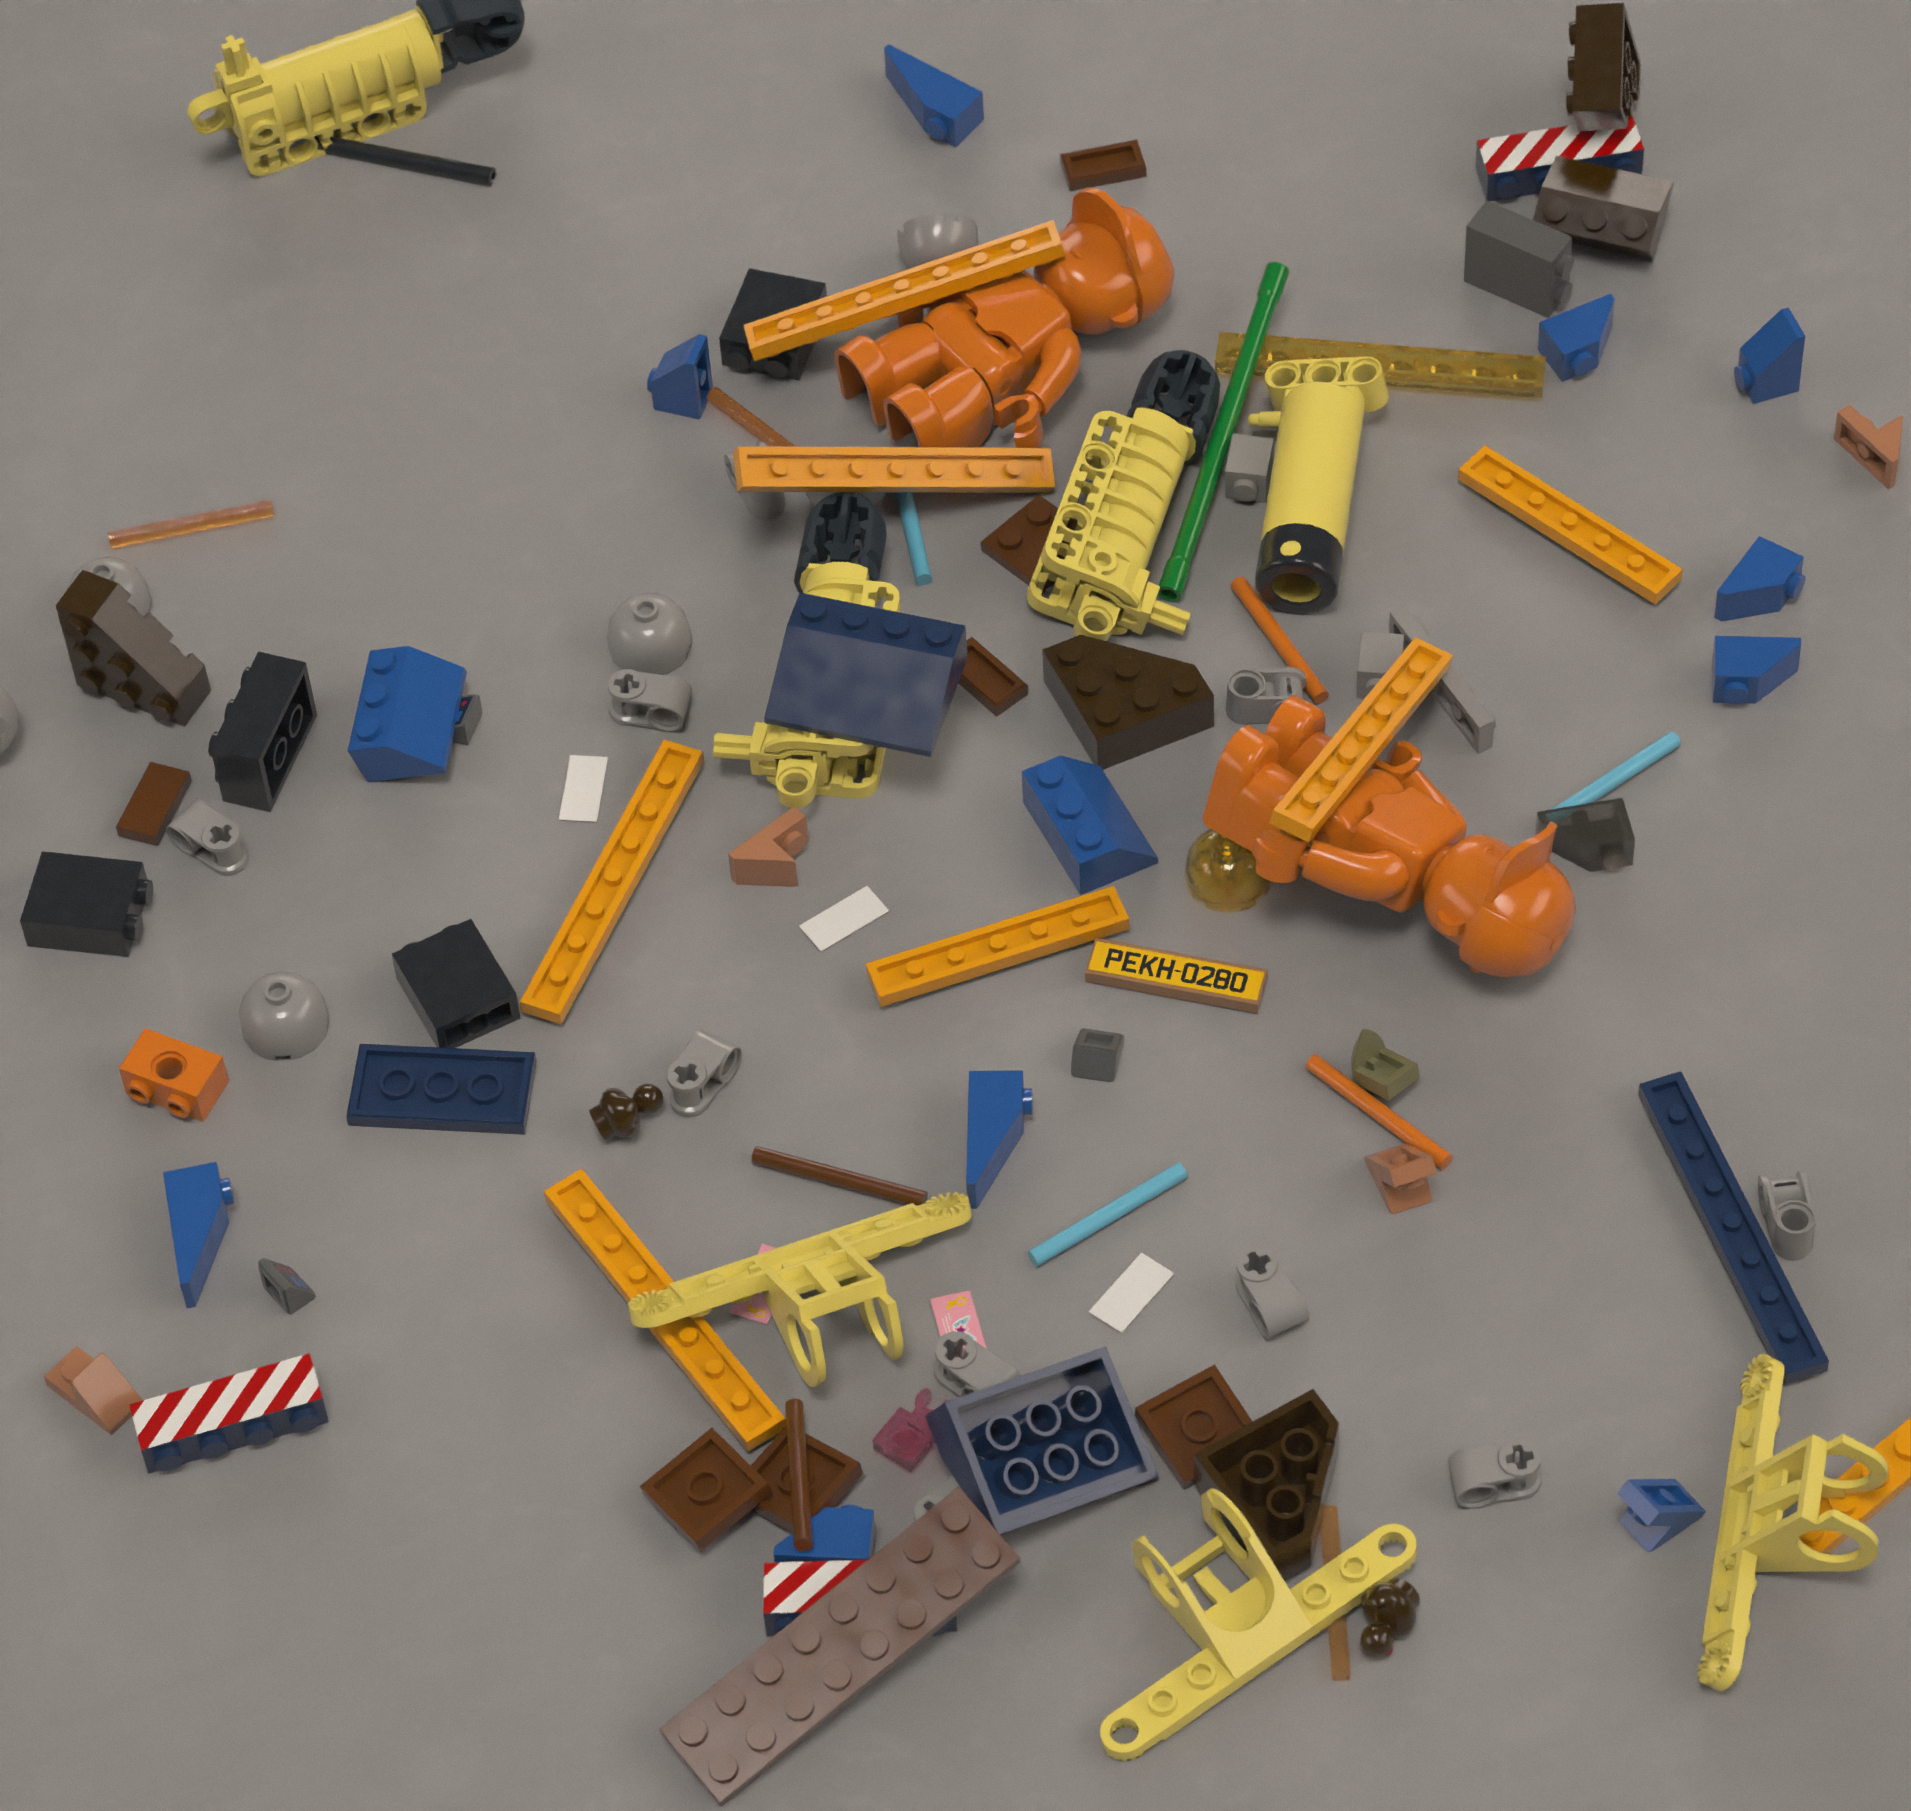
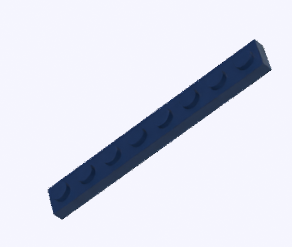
[1638,1071,1829,1385]

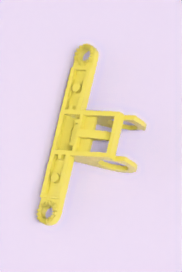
[628,1192,972,1387]
[1698,1353,1889,1691]
[1100,1488,1417,1762]

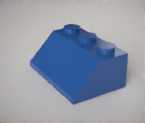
[347,646,467,782]
[1021,755,1158,895]

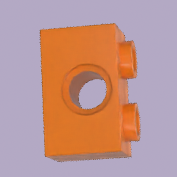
[119,1028,229,1122]

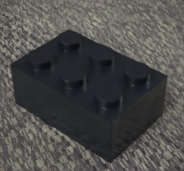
[208,651,317,813]

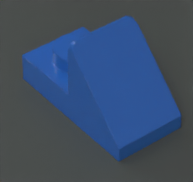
[1617,1479,1706,1552]

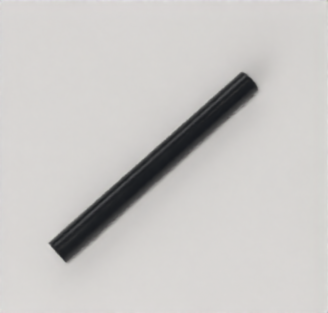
[314,136,496,187]

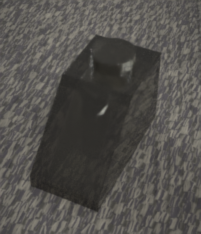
[1535,798,1635,872]

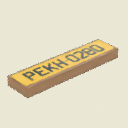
[1085,938,1268,1014]

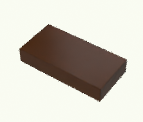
[1060,139,1147,192]
[958,637,1028,717]
[116,762,192,846]

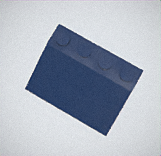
[764,593,967,757]
[925,1346,1159,1535]

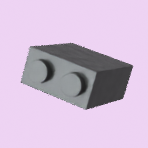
[1464,200,1574,318]

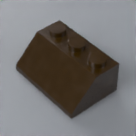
[1533,156,1674,261]

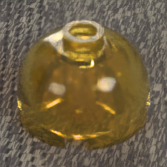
[1184,828,1271,913]

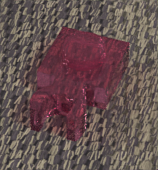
[872,1388,948,1472]

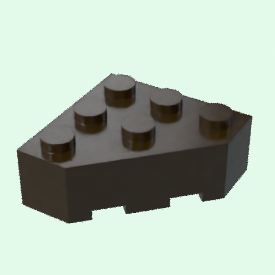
[1566,2,1641,131]
[55,569,211,727]
[1042,635,1214,770]
[1194,1389,1339,1580]

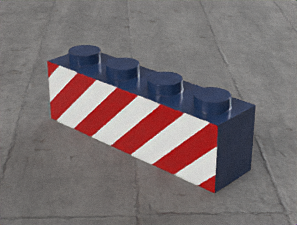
[1475,115,1644,202]
[129,1353,329,1474]
[763,1560,957,1637]

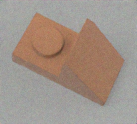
[1834,405,1903,490]
[728,806,809,887]
[1364,1143,1437,1214]
[44,1346,143,1436]

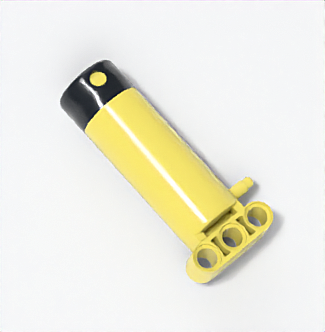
[1248,357,1389,614]

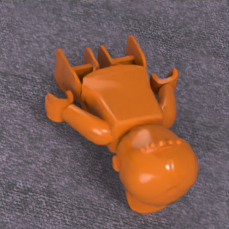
[834,188,1175,448]
[1203,695,1576,978]

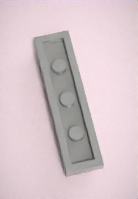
[1389,605,1496,754]

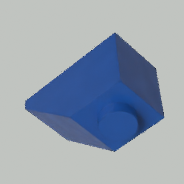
[1538,293,1615,382]
[1734,307,1805,404]
[647,334,713,420]
[1714,536,1806,622]
[1712,636,1801,705]
[774,1505,876,1562]

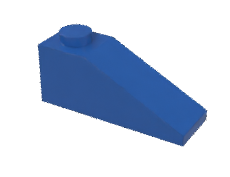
[884,44,984,148]
[966,1070,1033,1209]
[163,1162,234,1308]

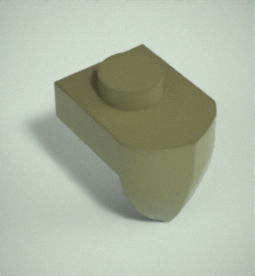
[1351,1028,1420,1101]

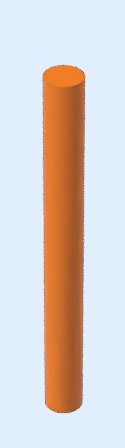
[1231,576,1329,704]
[1305,1054,1453,1170]

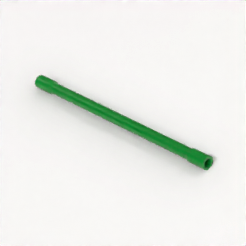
[1157,262,1289,602]

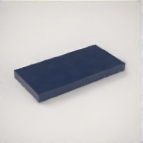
[346,1044,537,1135]

